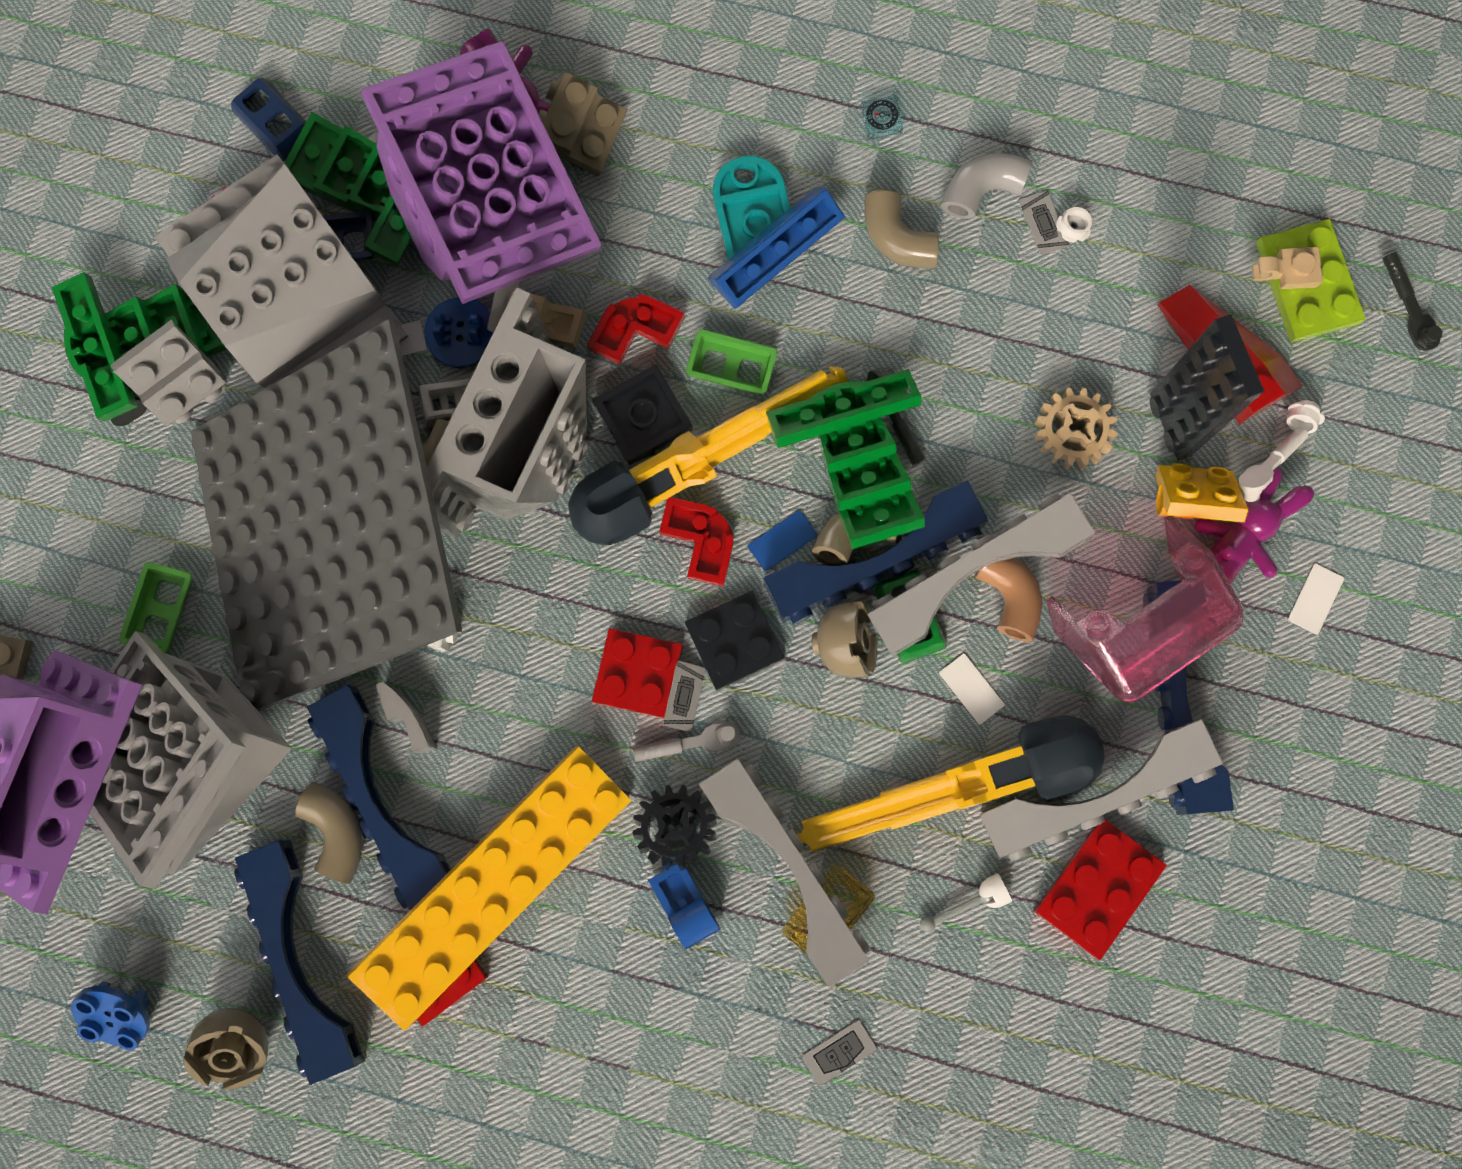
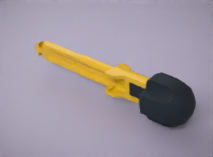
[568,366,848,545]
[791,715,1105,852]

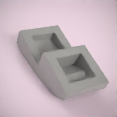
[376,682,437,754]

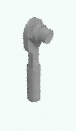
[633,722,740,762]

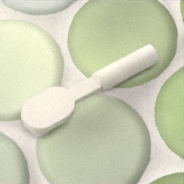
[1239,427,1308,502]

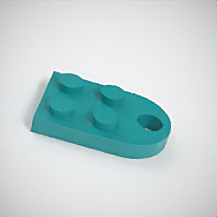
[713,156,790,260]

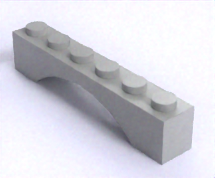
[867,493,1095,656]
[980,719,1223,861]
[699,759,871,988]

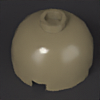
[812,601,877,678]
[183,1008,269,1090]

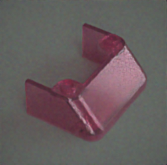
[1046,515,1244,701]

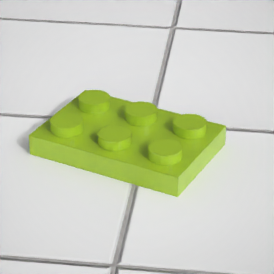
[1256,219,1366,343]

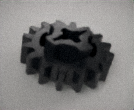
[632,785,717,871]

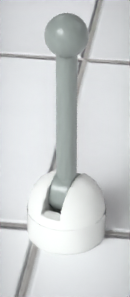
[920,873,1012,932]

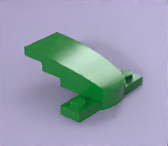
[284,112,412,267]
[51,272,227,422]
[766,369,925,549]

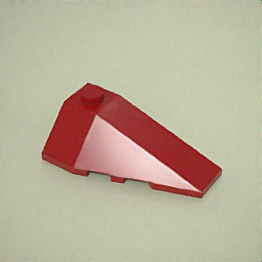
[1157,285,1303,425]

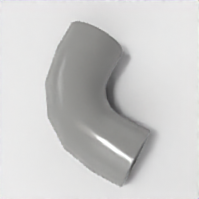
[941,152,1033,219]

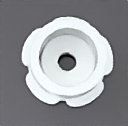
[1056,207,1092,243]
[1287,400,1325,434]

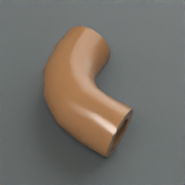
[974,557,1043,642]

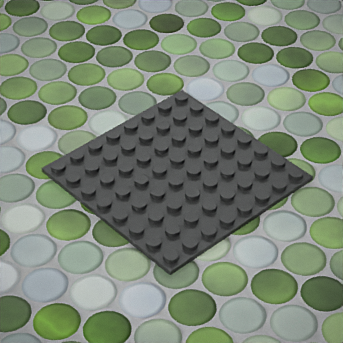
[191,319,462,711]

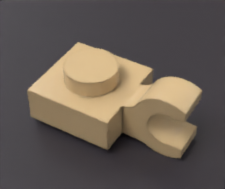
[1252,247,1323,289]

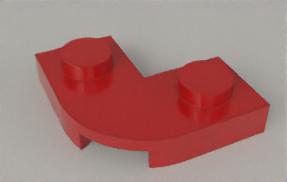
[586,294,685,365]
[659,497,733,587]

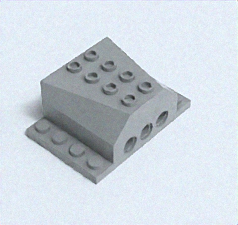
[154,154,409,389]
[427,287,588,539]
[89,631,292,889]

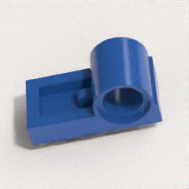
[648,864,721,950]

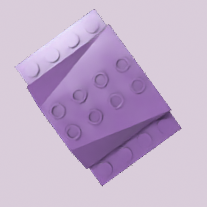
[361,41,601,304]
[0,650,142,914]

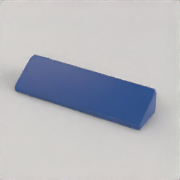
[708,187,845,309]

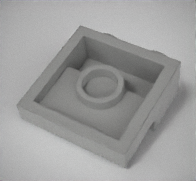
[111,320,226,427]

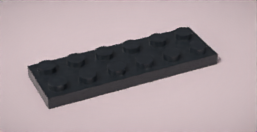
[1149,314,1265,461]

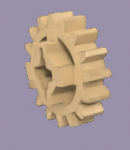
[1034,388,1118,470]

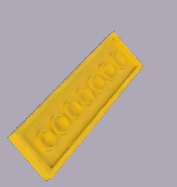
[347,745,632,1031]

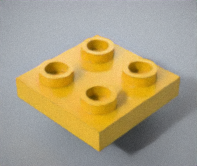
[1155,463,1248,522]

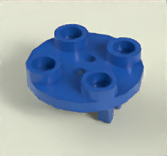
[424,297,493,369]
[71,981,150,1050]

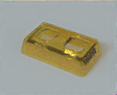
[782,864,875,955]

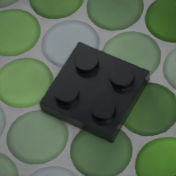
[592,364,693,465]
[684,590,785,692]

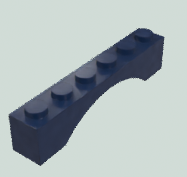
[763,480,988,625]
[1143,579,1234,815]
[307,684,451,910]
[234,840,365,1085]

